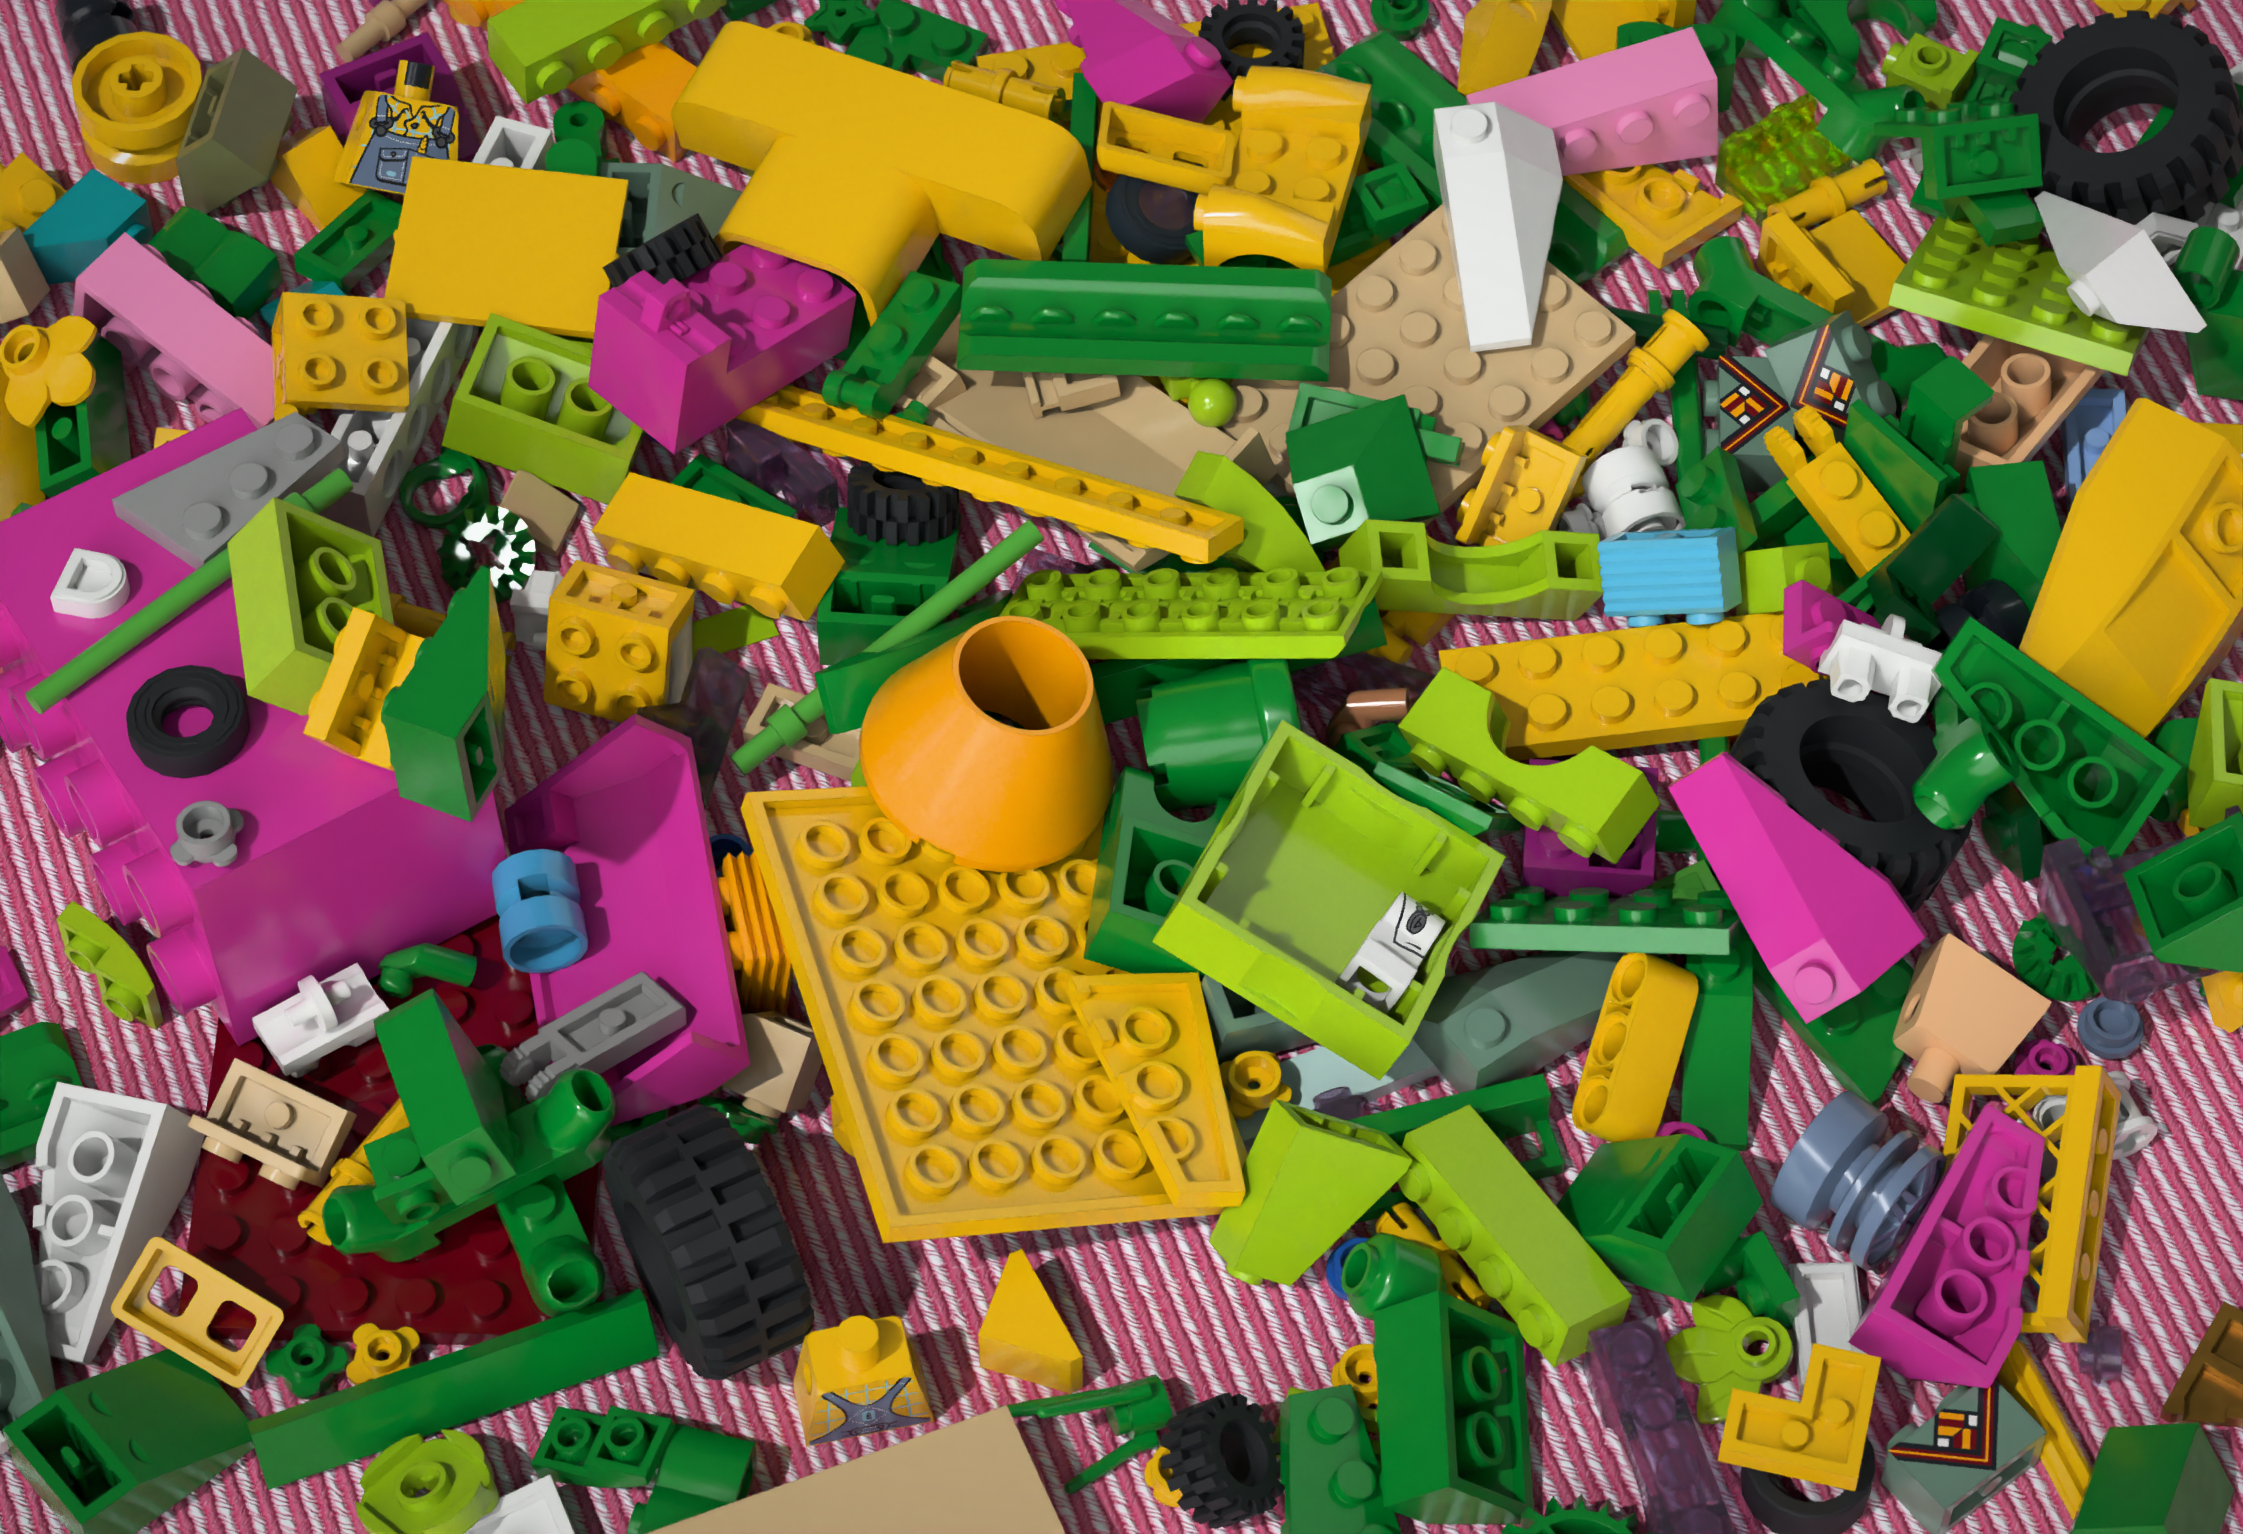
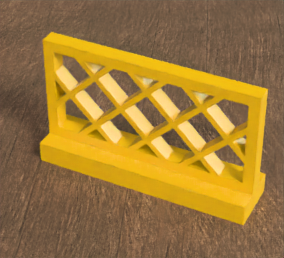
[1942,1065,2121,1343]

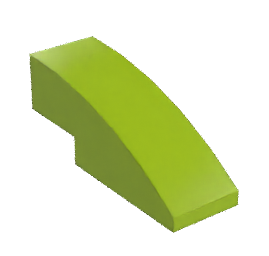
[1173,451,1325,572]

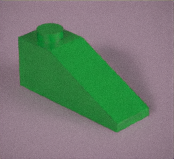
[1679,940,1753,1151]

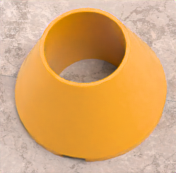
[859,616,1114,872]

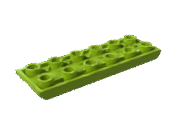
[999,566,1383,659]

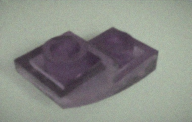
[725,418,839,528]

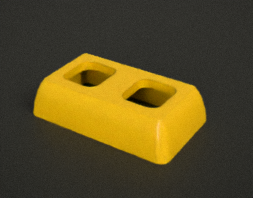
[1096,101,1235,195]
[111,1237,284,1388]

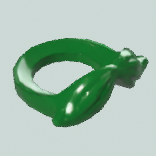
[400,446,490,530]

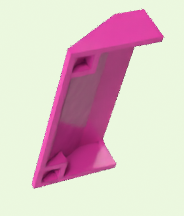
[504,714,751,1126]

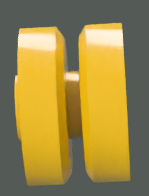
[71,31,203,185]

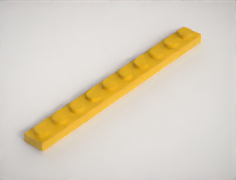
[726,385,1244,564]

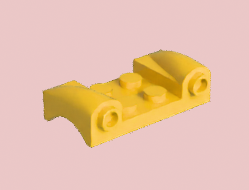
[1194,65,1372,275]

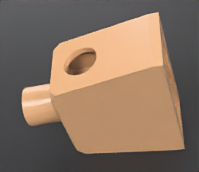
[1892,932,2052,1103]

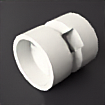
[1582,445,1686,538]

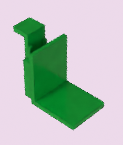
[1843,356,1994,534]

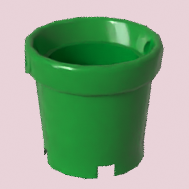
[1135,659,1302,813]

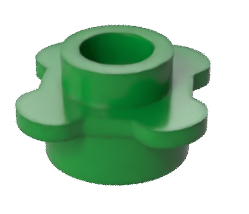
[265,1324,348,1400]

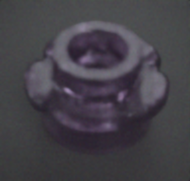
[1312,1087,1368,1120]
[2077,1319,2122,1387]

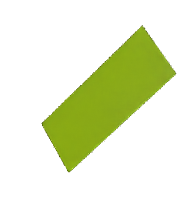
[693,605,779,662]

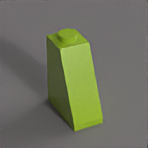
[1208,1099,1413,1286]

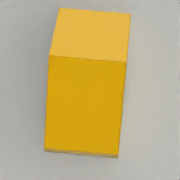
[270,126,368,231]
[978,1249,1083,1394]

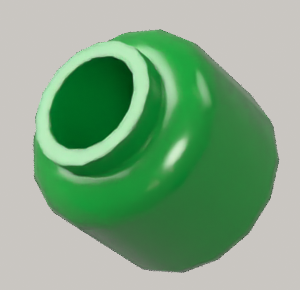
[1341,1233,1447,1321]

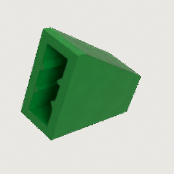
[373,988,517,1206]

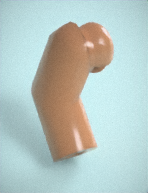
[1327,688,1412,752]

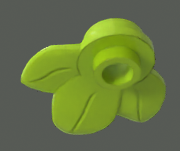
[1656,1295,1794,1424]

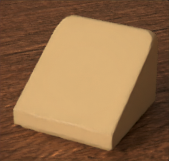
[499,469,580,557]

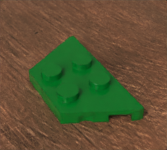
[1745,935,1914,1109]

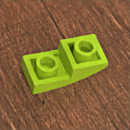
[56,901,164,1030]

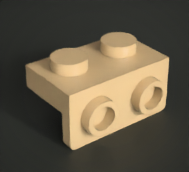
[187,1058,357,1191]

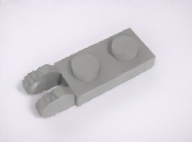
[499,971,686,1103]

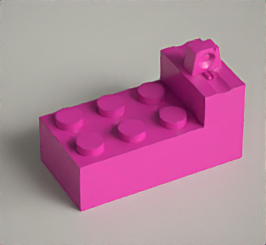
[588,243,857,455]

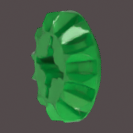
[436,504,536,604]
[2012,905,2119,1001]

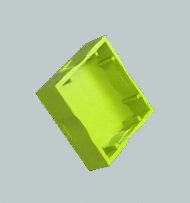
[1152,720,1506,1081]

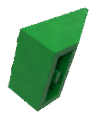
[816,507,962,665]
[381,566,506,822]
[1556,1133,1763,1304]
[2,1349,254,1534]

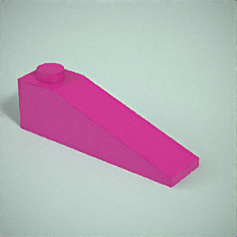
[1054,0,1234,124]
[1848,1103,2045,1388]

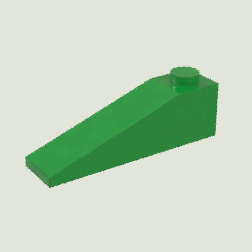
[1931,617,2182,873]

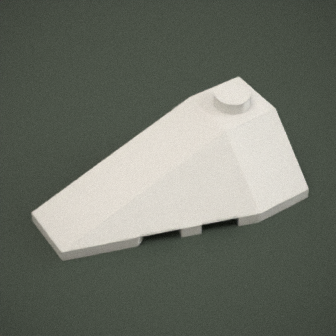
[1433,102,1563,352]
[2034,191,2207,333]
[33,1082,205,1366]

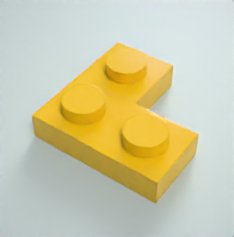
[1717,1343,1881,1491]

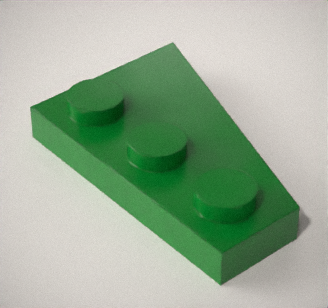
[1280,1384,1401,1534]

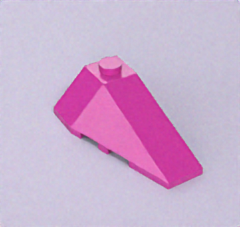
[1668,751,1927,1024]

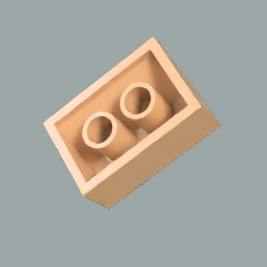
[1954,334,2106,494]

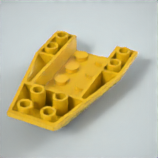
[2018,398,2243,739]

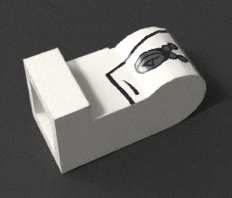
[1335,891,1445,1015]

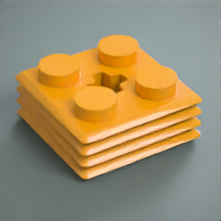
[717,851,794,1016]

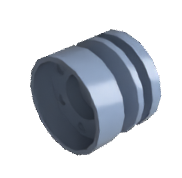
[1769,1090,1947,1272]

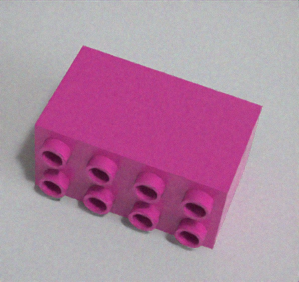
[0,407,507,1047]

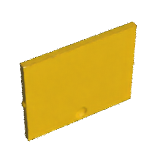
[384,156,629,339]

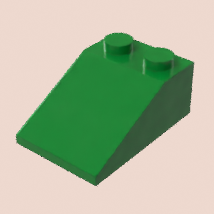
[1958,460,2062,615]

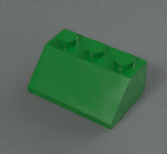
[1373,1290,1534,1524]

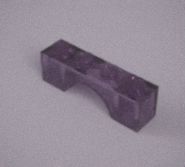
[1583,1316,1736,1534]

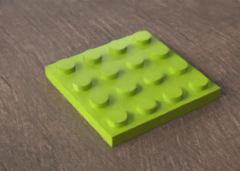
[1888,216,2151,376]

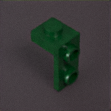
[1867,493,1999,647]
[1981,784,2082,883]

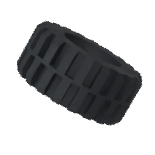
[2009,11,2243,225]
[1728,679,1973,913]
[603,1105,815,1380]

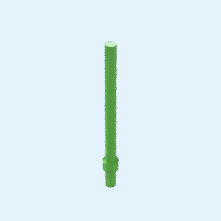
[25,468,353,714]
[729,520,1044,776]

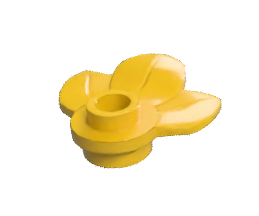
[0,315,98,428]

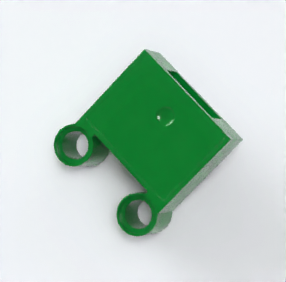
[2171,226,2243,400]

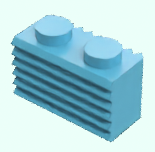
[1597,527,1742,627]

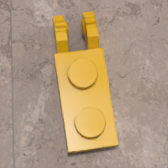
[1763,405,1911,578]

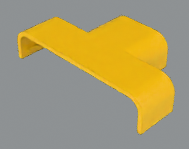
[671,21,1092,327]

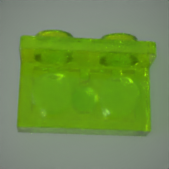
[1714,93,1853,228]

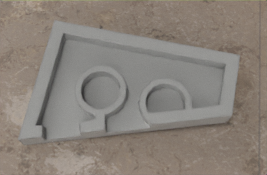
[112,412,346,570]

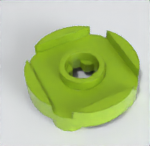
[356,1430,500,1534]

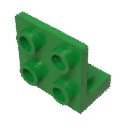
[1874,100,2043,200]

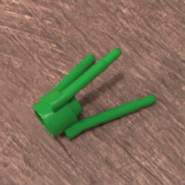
[998,1374,1172,1494]

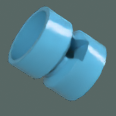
[491,849,588,973]

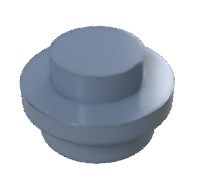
[2077,995,2144,1059]

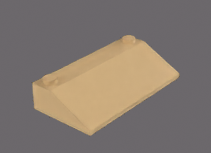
[895,310,1277,573]
[646,1405,1065,1534]

